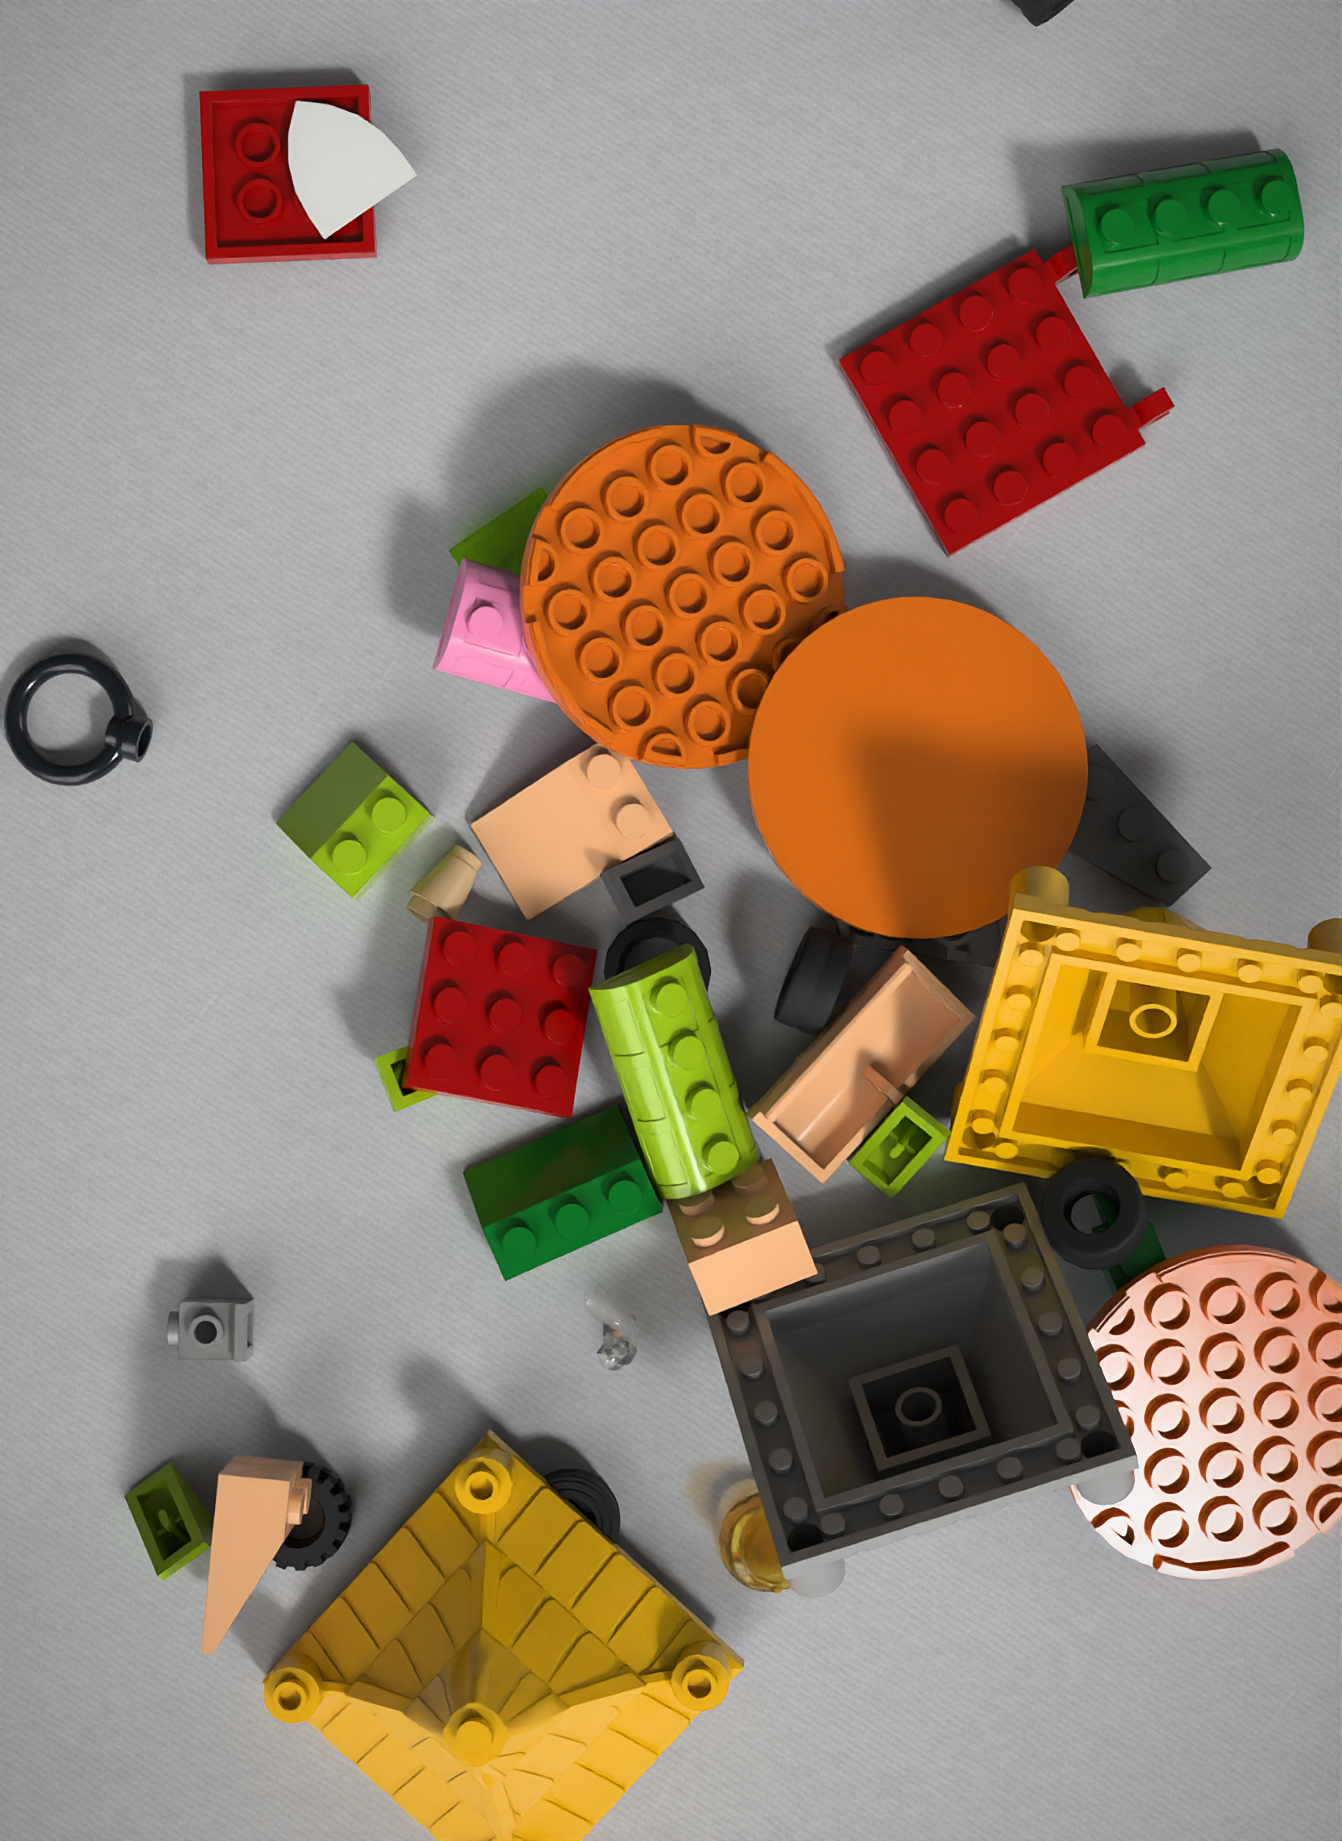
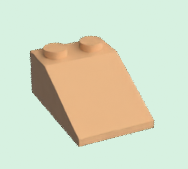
[470,743,673,922]
[201,1455,312,1654]

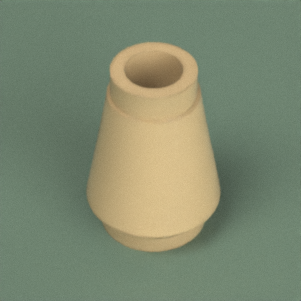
[406,845,483,925]

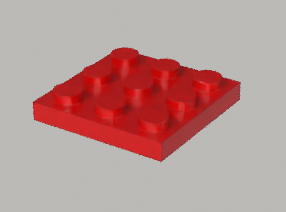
[199,84,377,265]
[401,916,597,1118]

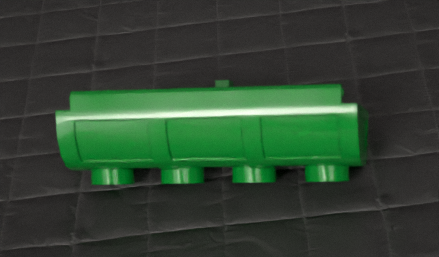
[1061,148,1304,299]

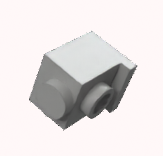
[167,1297,254,1362]

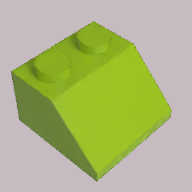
[275,741,435,900]

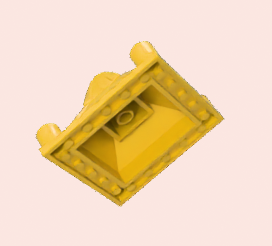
[944,866,1342,1219]
[261,1430,745,1841]

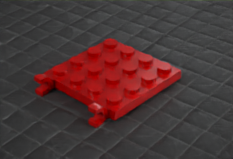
[838,244,1175,558]

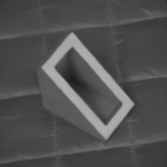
[600,838,705,927]

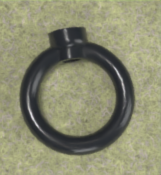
[4,651,153,786]

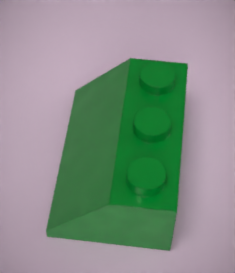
[463,1104,663,1281]

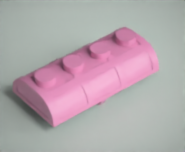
[432,558,557,704]

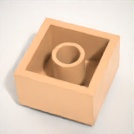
[666,1158,818,1316]

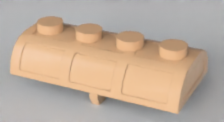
[746,945,976,1184]

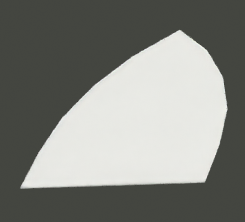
[288,101,417,239]

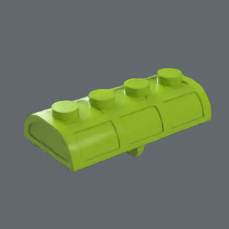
[588,943,760,1199]

